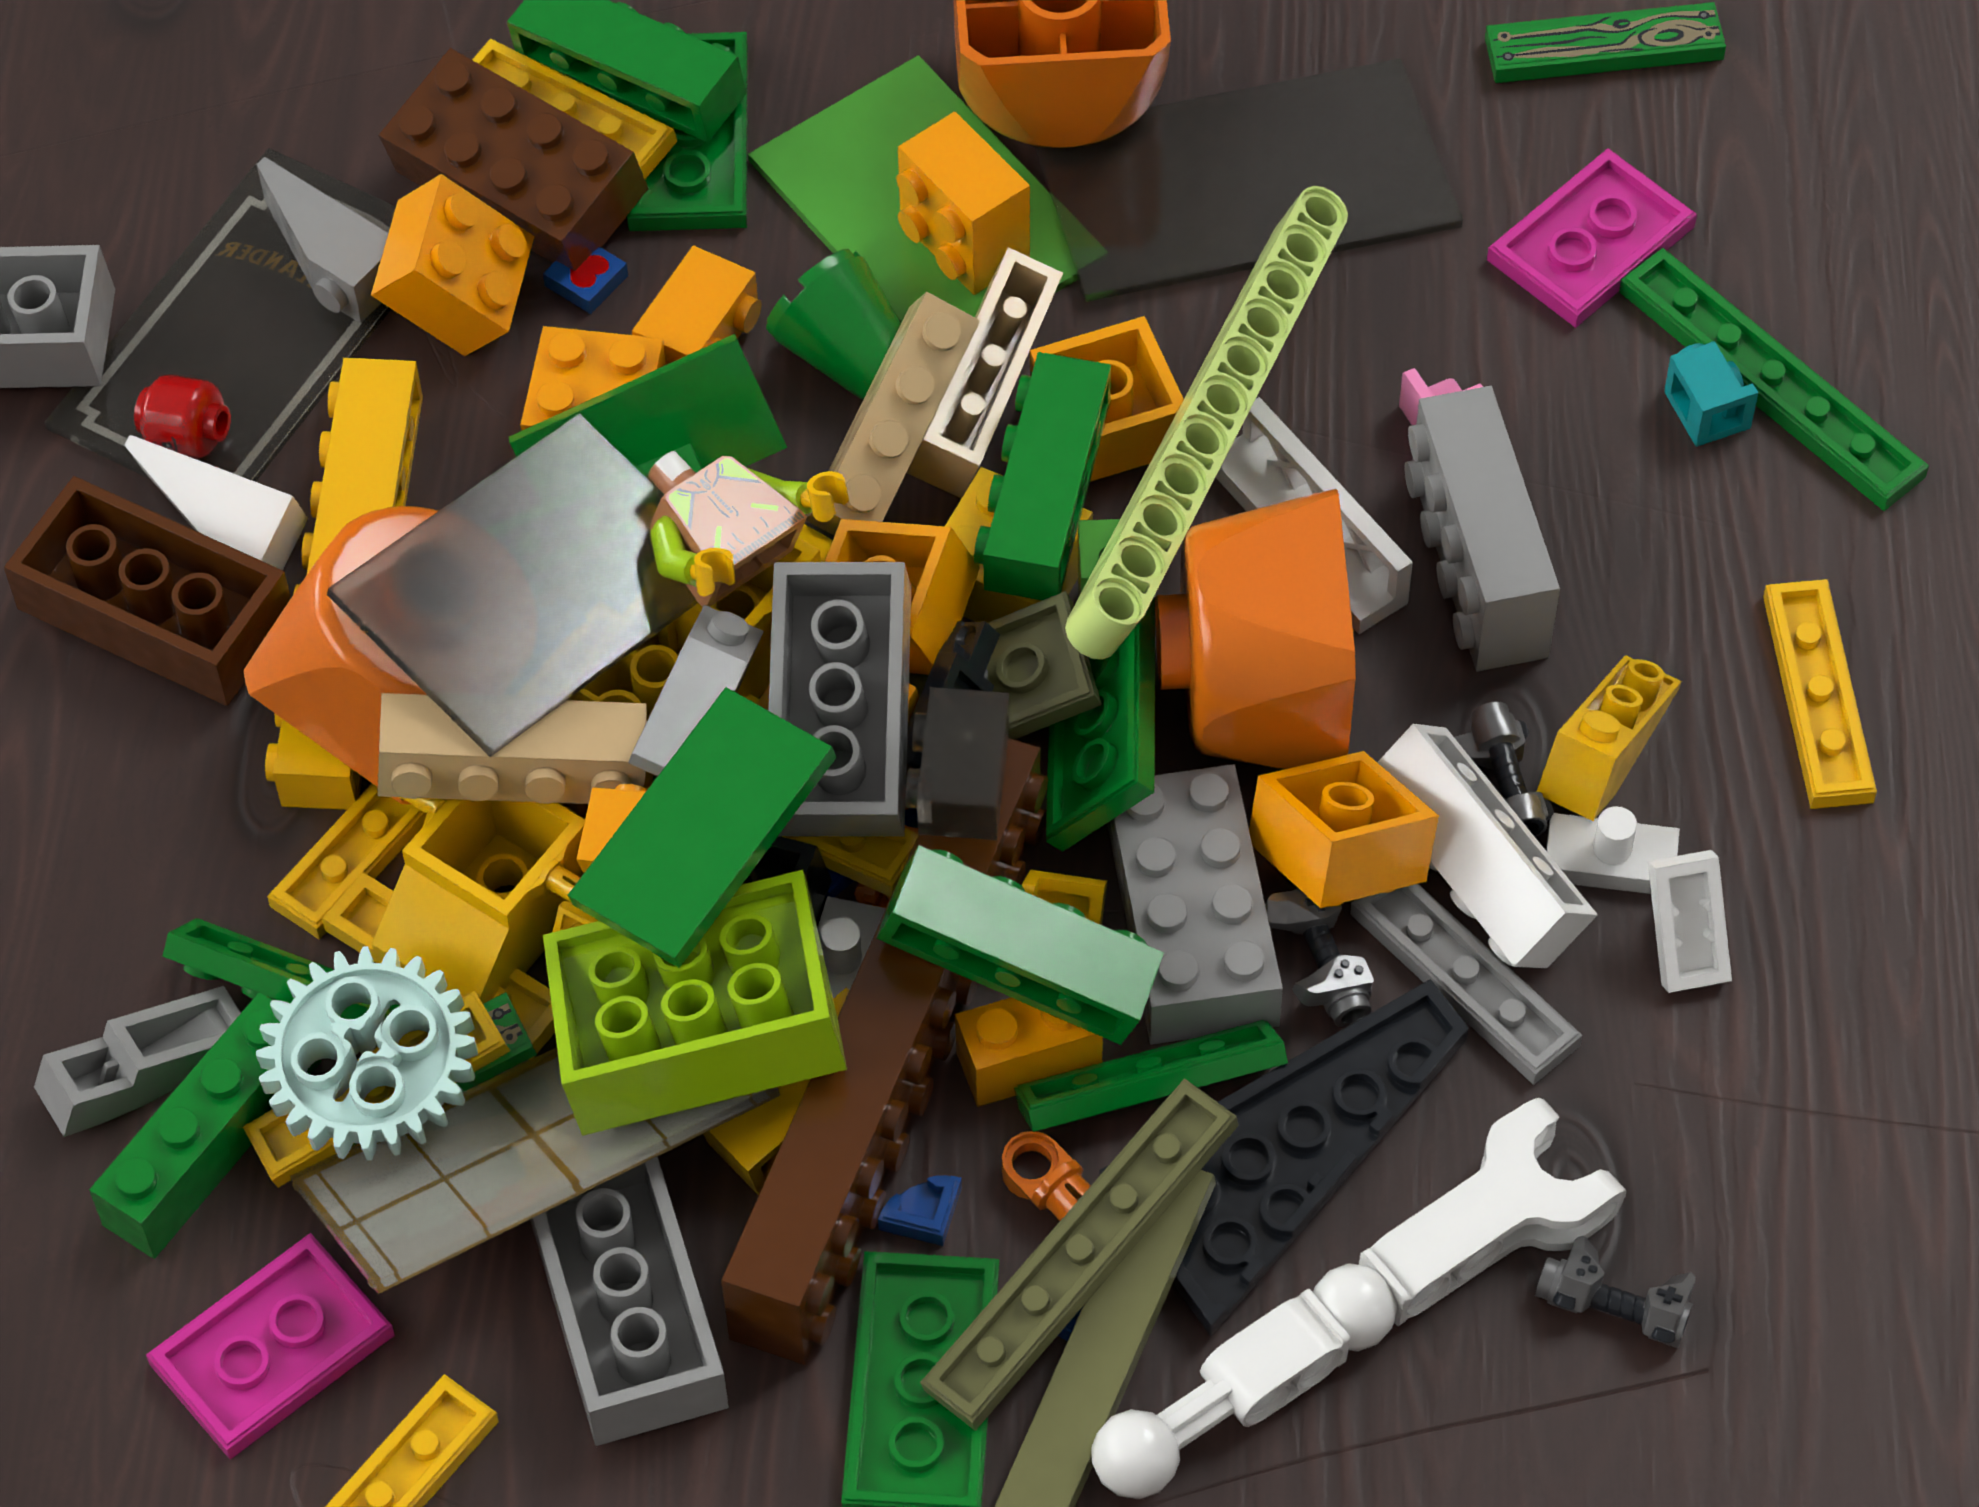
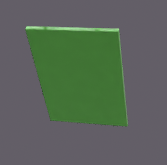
[748,55,1108,323]

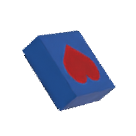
[543,247,628,314]

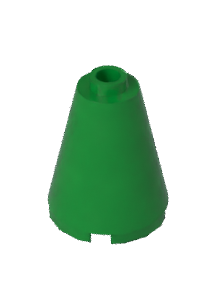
[766,249,901,401]

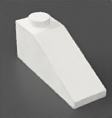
[124,435,308,570]

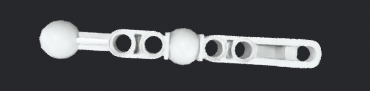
[1091,1098,1626,1499]

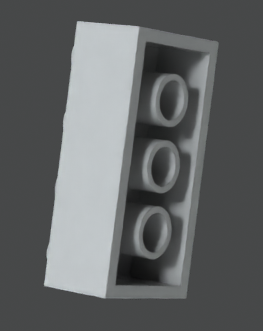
[0,245,115,388]
[1404,385,1560,672]
[769,562,911,837]
[1107,764,1283,1045]
[530,1157,729,1446]

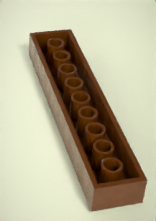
[721,725,1048,1365]

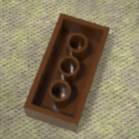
[378,48,649,271]
[4,475,291,706]

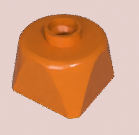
[953,0,1171,148]
[1155,489,1356,769]
[243,506,537,804]

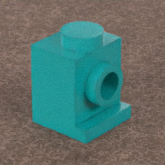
[1664,341,1758,447]

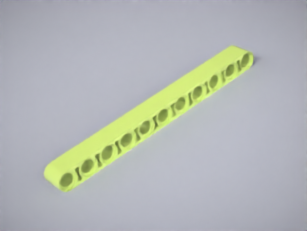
[1065,186,1348,659]

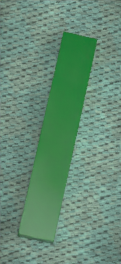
[1619,248,1929,511]

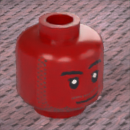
[134,374,231,459]

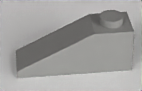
[257,157,388,323]
[628,605,764,776]

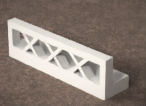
[1216,397,1413,634]

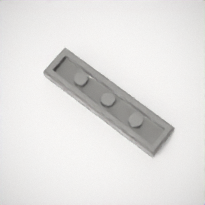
[1350,884,1582,1085]

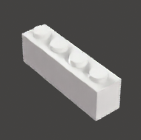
[1377,724,1598,968]

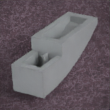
[34,986,241,1137]

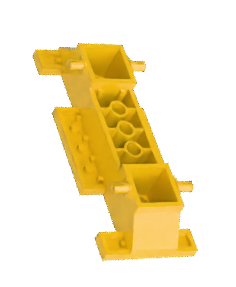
[322,506,833,1061]

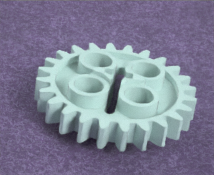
[256,946,478,1161]

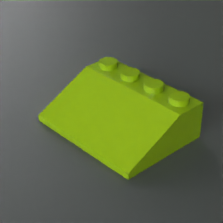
[543,870,847,1136]

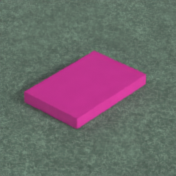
[1487,148,1697,328]
[146,1233,395,1460]

